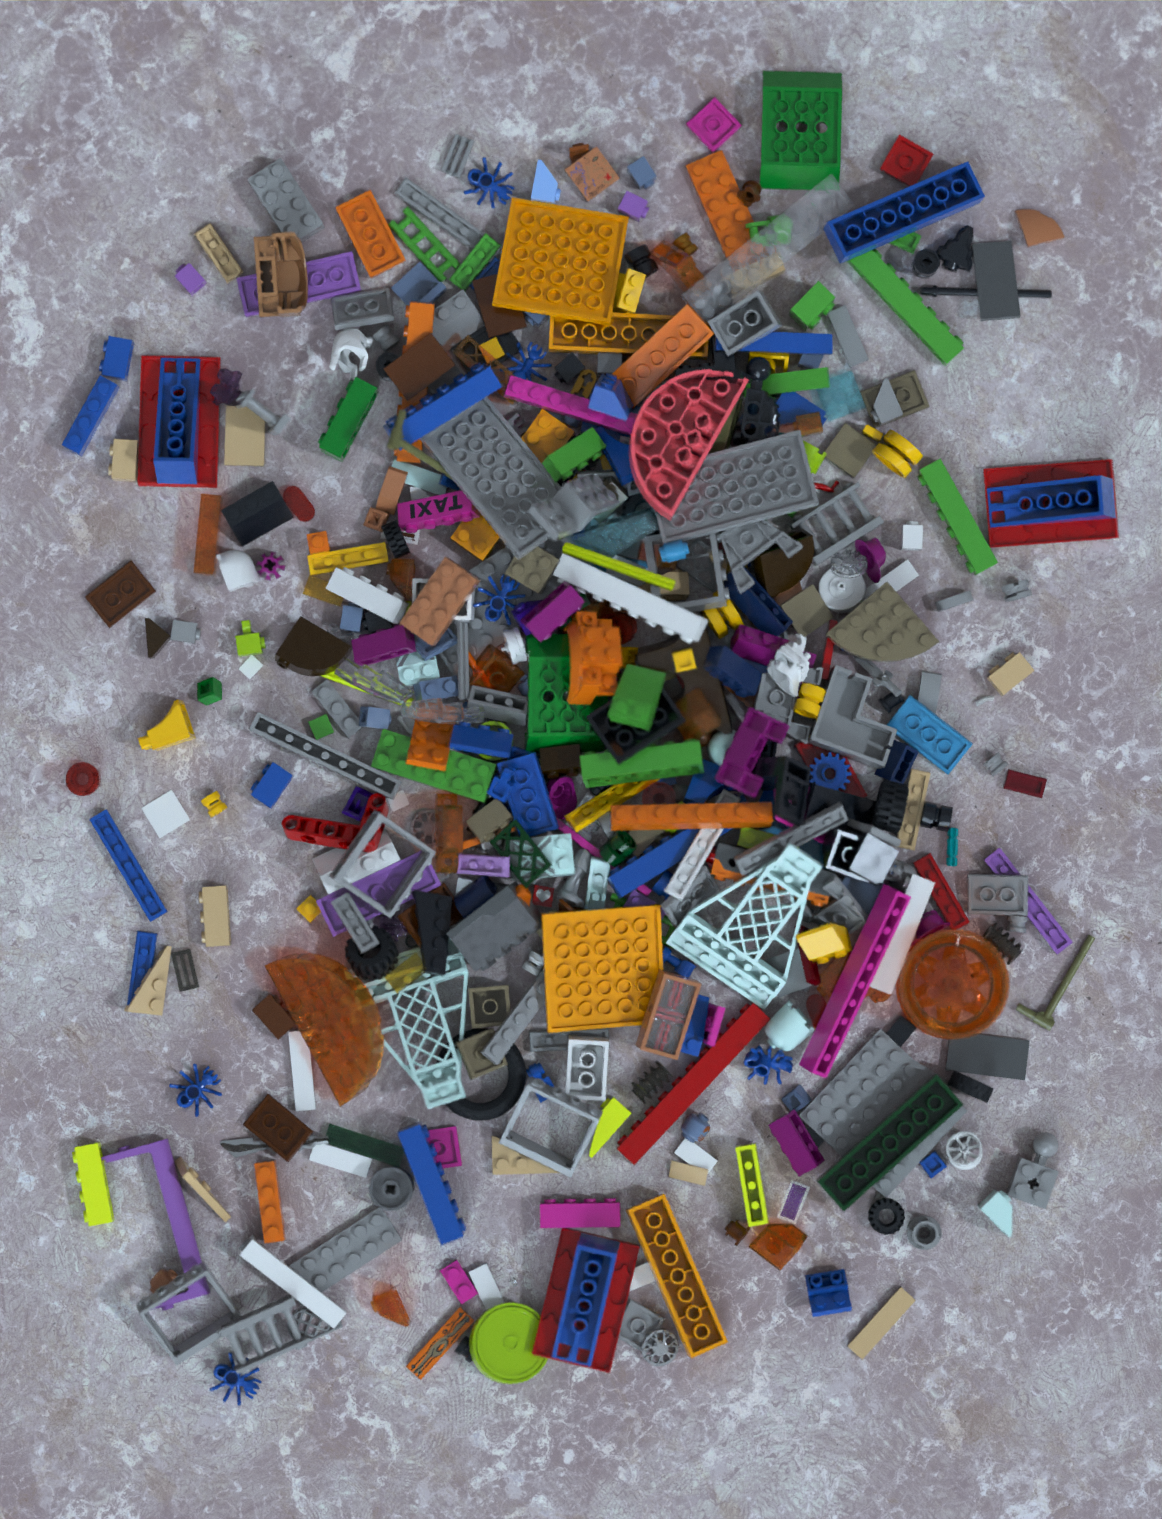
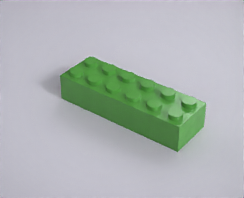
[371,729,498,804]
[580,739,704,788]

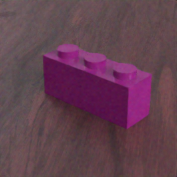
[520,581,585,642]
[351,624,416,667]
[730,624,793,666]
[768,1109,825,1176]

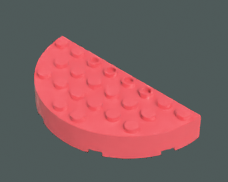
[629,369,749,521]

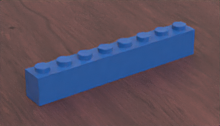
[607,794,748,899]

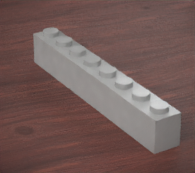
[249,712,402,800]

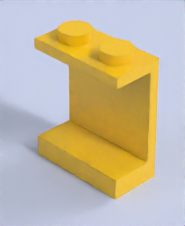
[613,268,646,313]

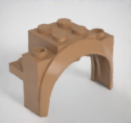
[254,232,308,318]

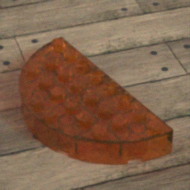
[265,953,384,1107]

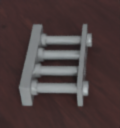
[235,389,291,436]
[790,482,884,566]
[217,1294,311,1375]

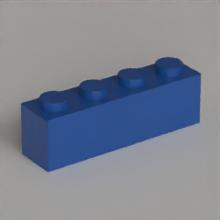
[62,375,120,457]

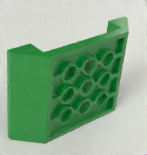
[760,71,842,191]
[525,633,608,753]

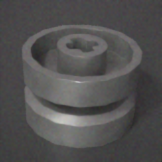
[369,1166,414,1211]

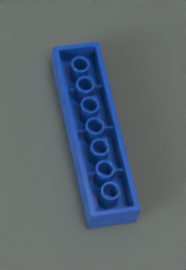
[823,161,985,264]

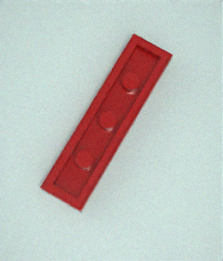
[913,853,970,932]

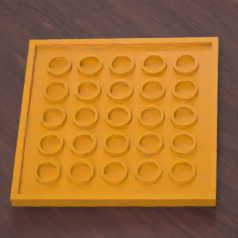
[492,197,629,326]
[541,904,663,1033]

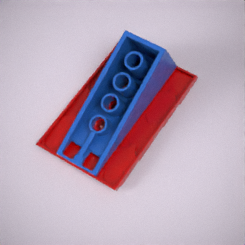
[138,356,221,488]
[983,459,1119,548]
[532,1228,640,1373]

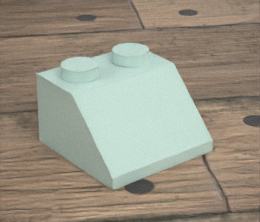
[978,1189,1012,1237]

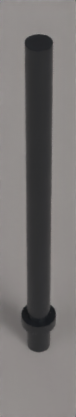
[921,285,1052,298]

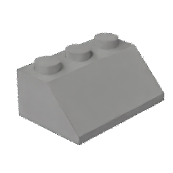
[433,290,485,353]

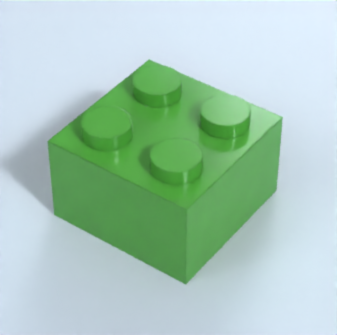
[789,281,836,332]

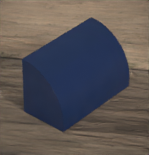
[874,740,919,784]
[454,875,497,919]

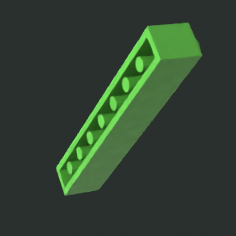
[847,249,964,366]

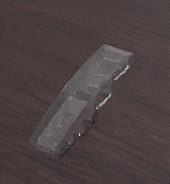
[334,658,415,704]
[400,698,485,724]

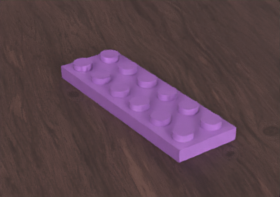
[236,251,361,318]
[316,850,441,937]

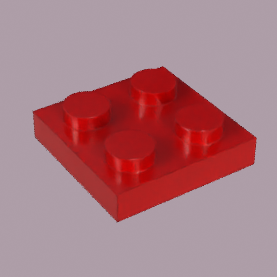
[880,134,934,186]

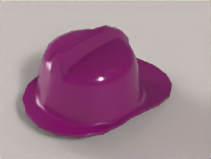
[855,538,886,583]
[546,776,577,819]
[910,910,951,947]

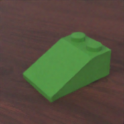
[608,664,666,731]

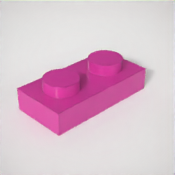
[440,1260,478,1304]

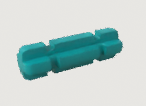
[946,828,958,867]

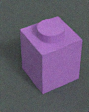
[618,191,650,222]
[175,263,206,296]

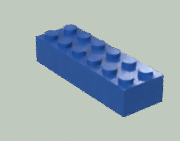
[383,362,502,450]
[398,1121,466,1245]

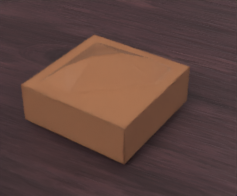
[363,507,390,533]

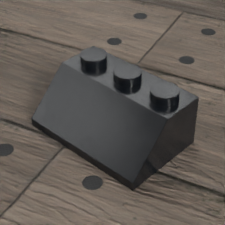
[221,481,294,547]
[822,828,877,886]

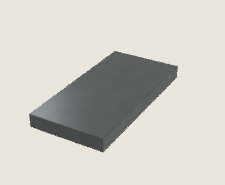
[972,241,1021,321]
[945,1031,1030,1080]

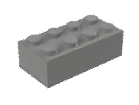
[248,158,325,242]

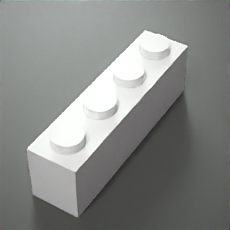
[326,567,409,625]

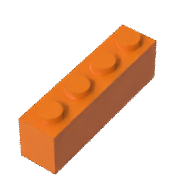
[254,1160,286,1244]

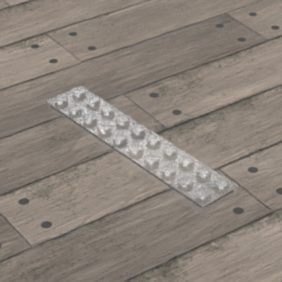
[680,174,855,325]

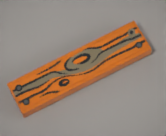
[406,1307,475,1380]

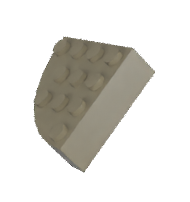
[825,582,939,662]

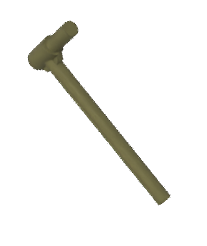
[387,410,454,481]
[1016,934,1095,1031]

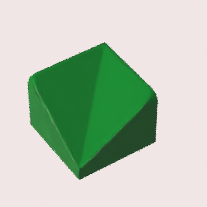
[197,677,222,705]

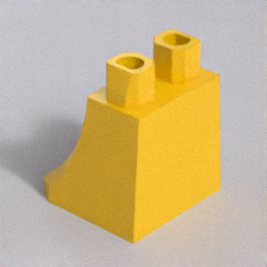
[138,699,196,751]

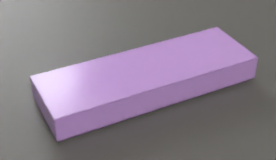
[456,853,510,877]

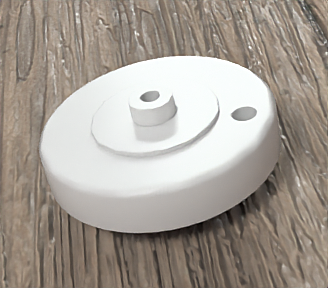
[818,565,866,613]

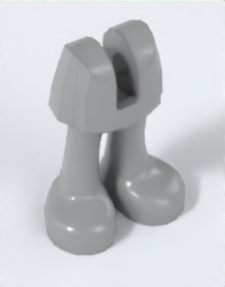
[557,849,594,909]

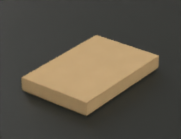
[224,406,266,467]

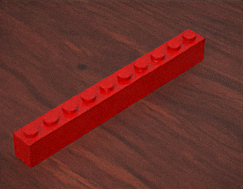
[617,1002,770,1165]

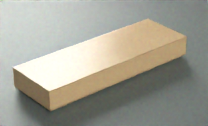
[194,223,244,284]

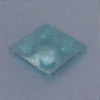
[816,371,866,422]

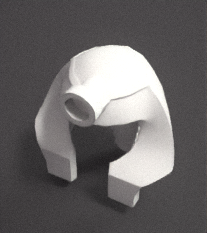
[329,328,373,381]

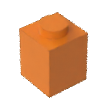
[307,531,331,555]

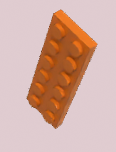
[686,150,769,273]
[612,303,714,408]

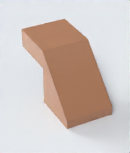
[375,466,408,515]

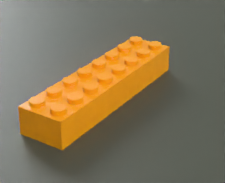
[549,312,709,360]
[450,409,575,562]
[625,1194,728,1358]

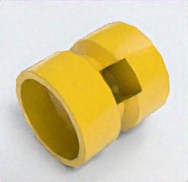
[793,683,826,719]

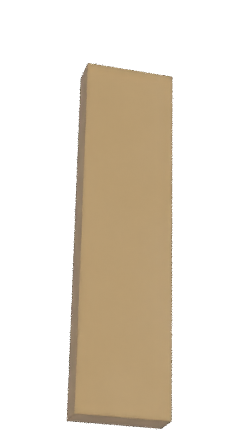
[896,769,930,851]
[847,1286,916,1360]

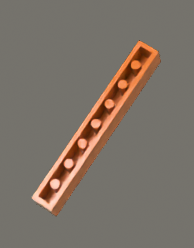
[394,301,435,463]
[610,802,773,831]

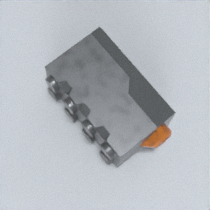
[446,881,542,972]

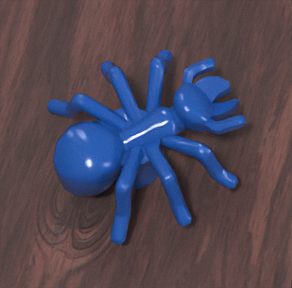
[464,157,514,209]
[499,342,552,382]
[473,574,526,626]
[744,1045,793,1085]
[169,1063,222,1117]
[210,1353,262,1406]

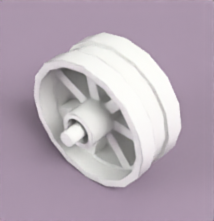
[501,626,527,665]
[946,1131,983,1170]

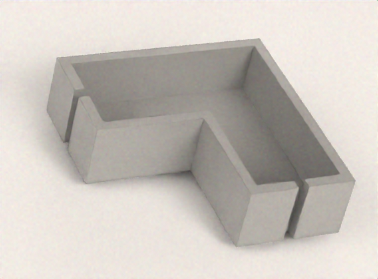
[808,665,897,769]

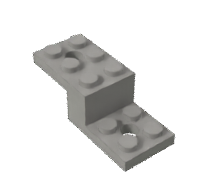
[528,473,620,540]

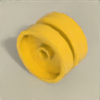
[872,429,923,478]
[702,590,744,640]

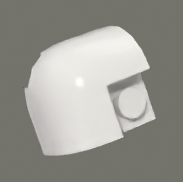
[216,550,260,592]

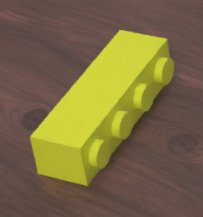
[72,1142,115,1226]
[735,1143,769,1227]

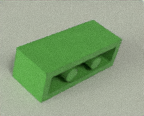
[542,427,606,482]

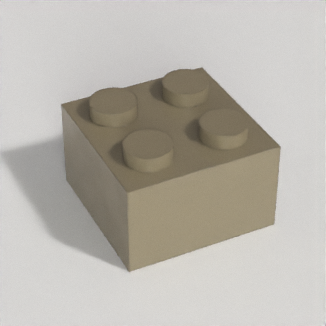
[505,546,560,594]
[468,985,511,1028]

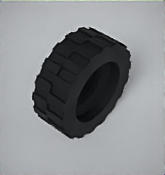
[947,1070,994,1103]

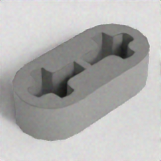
[935,591,973,612]

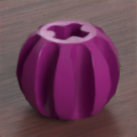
[256,551,285,581]

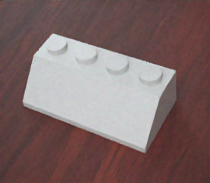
[312,827,400,895]

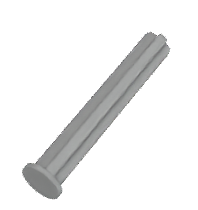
[454,620,470,700]

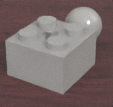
[1006,1132,1059,1209]

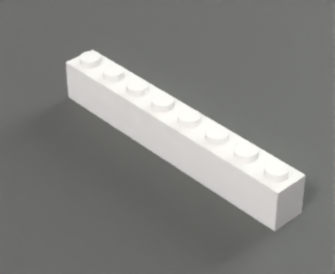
[553,553,708,643]

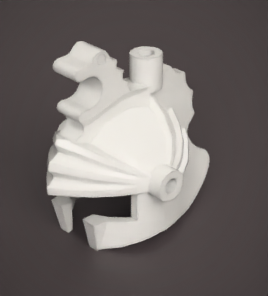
[767,634,811,697]

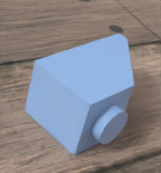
[531,160,561,204]

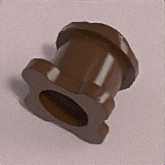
[737,180,762,207]
[725,1219,751,1246]

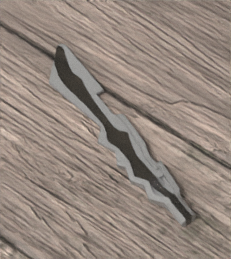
[220,1135,329,1158]

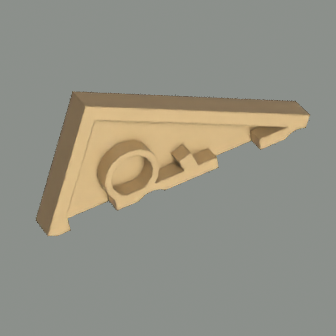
[124,946,171,1016]
[492,1136,560,1175]
[174,1156,231,1222]

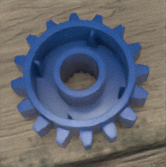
[809,752,852,791]

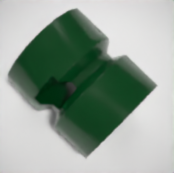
[599,831,637,867]

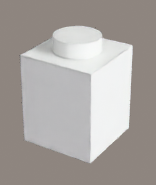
[901,521,923,551]

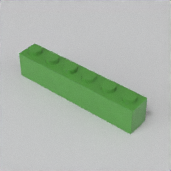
[917,459,998,576]

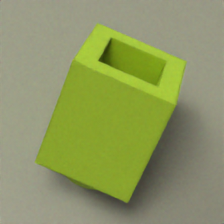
[235,620,266,657]

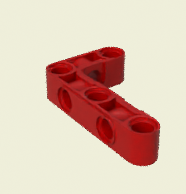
[282,793,389,853]

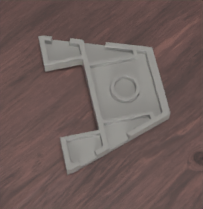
[720,520,803,594]
[753,667,823,744]
[787,875,868,934]

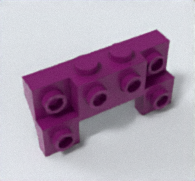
[715,707,790,798]

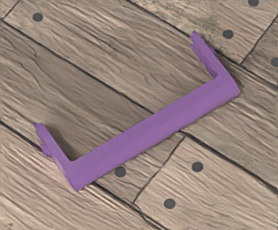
[101,1138,210,1311]

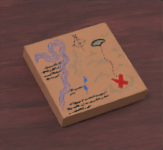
[564,146,620,202]

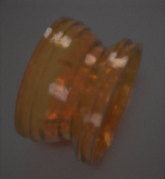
[895,929,1009,1039]

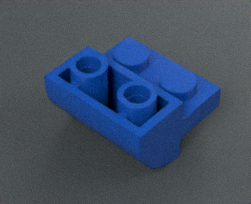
[805,1269,852,1317]

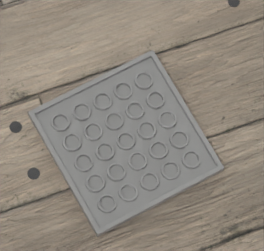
[798,1029,967,1198]

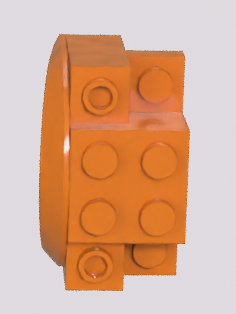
[563,611,622,705]

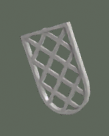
[287,1297,343,1341]

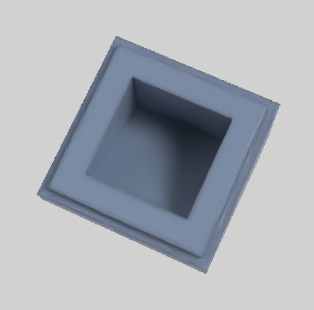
[781,1085,812,1112]

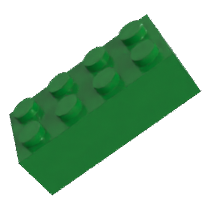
[318,377,379,462]

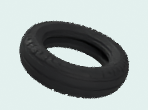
[436,1029,526,1121]

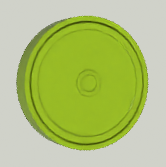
[469,1303,548,1384]

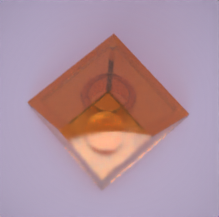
[386,559,416,602]
[469,644,525,693]
[674,687,721,740]
[748,1224,808,1271]
[370,1286,411,1327]

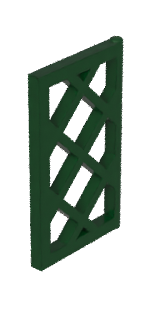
[490,819,552,888]

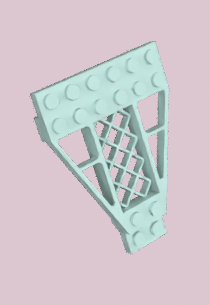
[666,842,822,1010]
[343,938,469,1109]

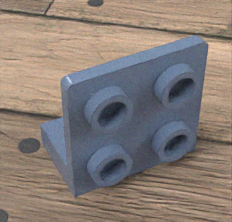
[392,262,447,305]

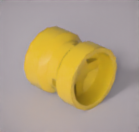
[201,791,228,818]

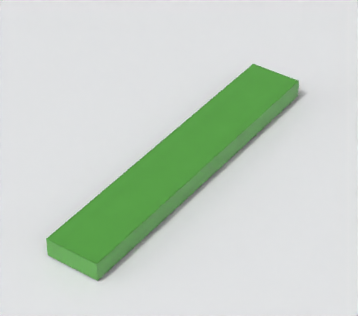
[742,367,830,398]

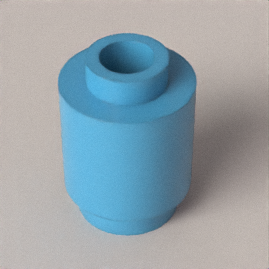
[659,539,689,563]

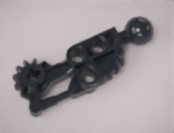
[741,357,781,444]

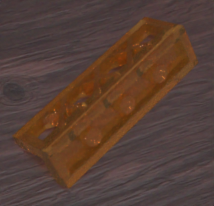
[452,335,517,405]

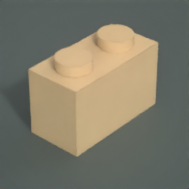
[108,439,139,482]
[987,652,1035,696]

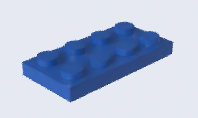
[497,752,559,837]

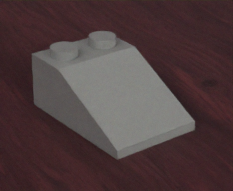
[708,290,783,356]

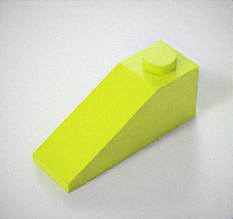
[589,1097,631,1158]

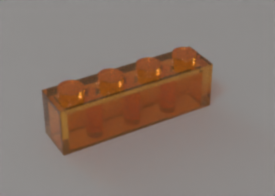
[193,494,223,577]

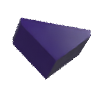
[342,786,373,822]

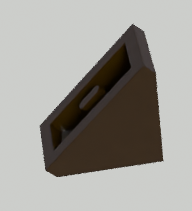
[145,618,171,659]

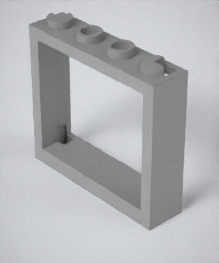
[643,532,730,612]
[329,810,436,918]
[499,1077,603,1178]
[136,1261,242,1366]

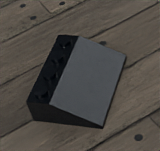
[586,687,686,765]

